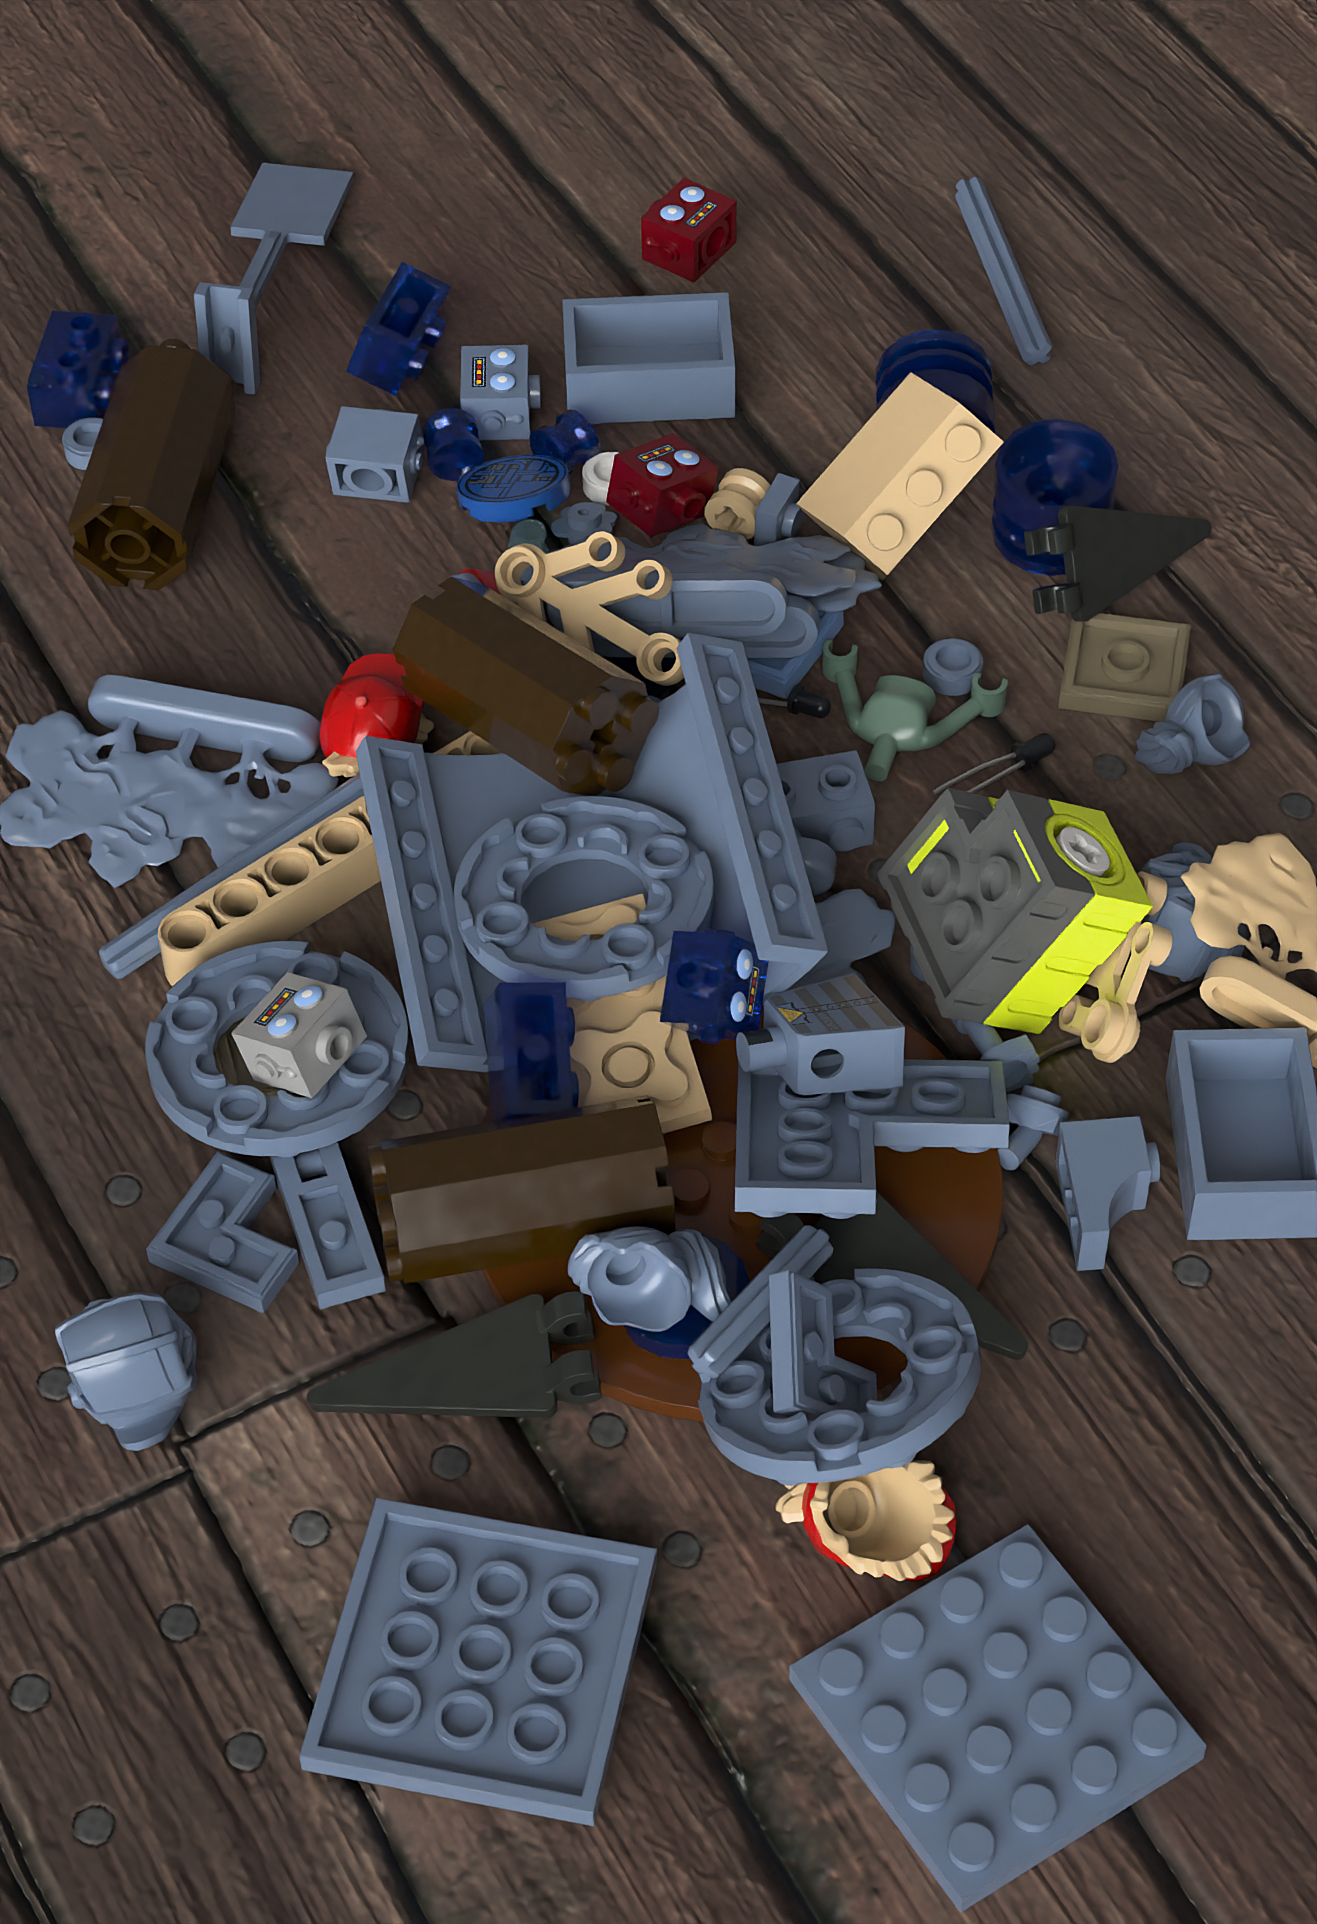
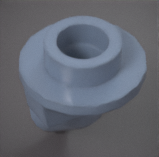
[998,1085,1070,1170]

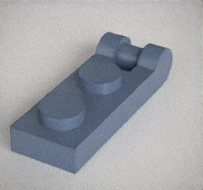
[270,1142,385,1309]

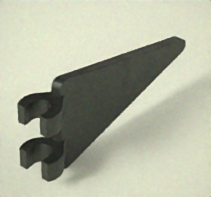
[1024,506,1211,622]
[756,1191,1028,1360]
[306,1291,602,1418]

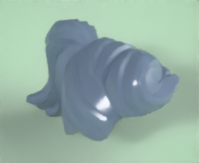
[1135,673,1250,774]
[568,1227,731,1332]

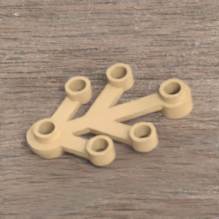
[495,531,684,686]
[1059,871,1173,1063]

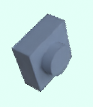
[754,473,804,546]

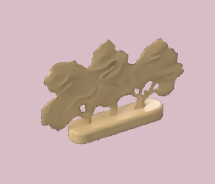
[1181,833,1317,1068]

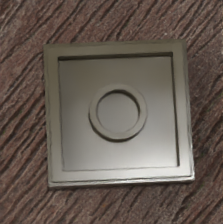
[1058,613,1191,722]

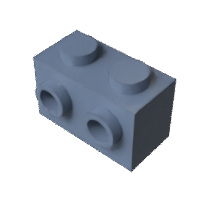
[776,750,875,852]

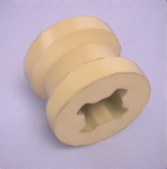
[705,468,771,540]

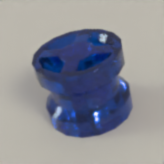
[423,408,484,481]
[529,409,600,475]

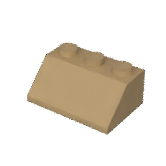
[796,372,1004,581]

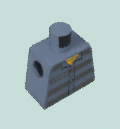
[736,974,905,1095]

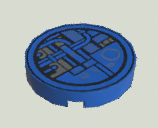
[456,454,571,523]

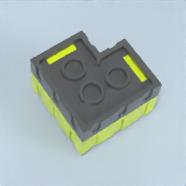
[877,787,1153,1034]

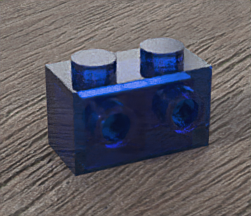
[346,262,451,396]
[26,310,129,428]
[484,982,579,1122]

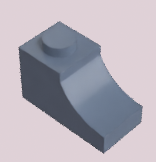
[1055,1116,1160,1271]

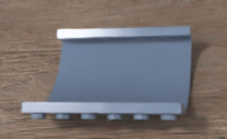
[356,632,828,1073]

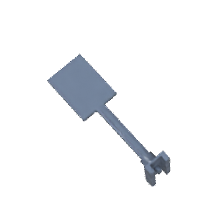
[194,163,354,395]

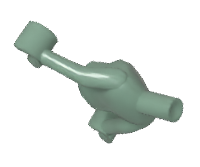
[822,639,1008,781]

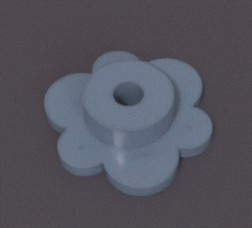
[551,502,617,544]

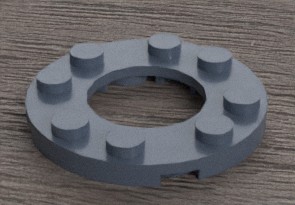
[454,796,714,1002]
[145,941,410,1158]
[698,1268,981,1486]

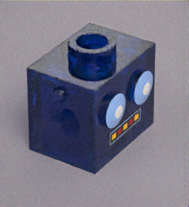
[660,928,769,1044]

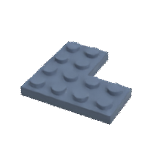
[735,1059,1010,1219]

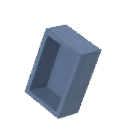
[562,292,735,425]
[1165,1028,1317,1240]

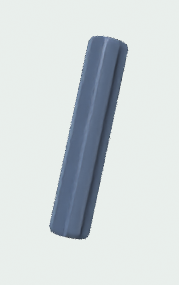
[688,1225,833,1378]

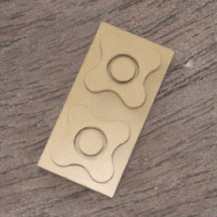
[533,893,712,1134]

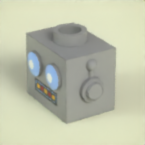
[231,972,367,1098]

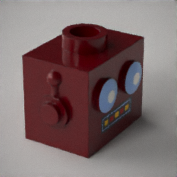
[641,178,737,283]
[606,433,719,537]

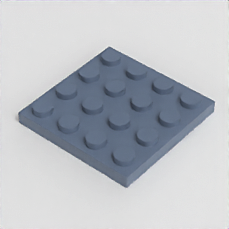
[299,1498,657,1826]
[789,1524,1207,1913]

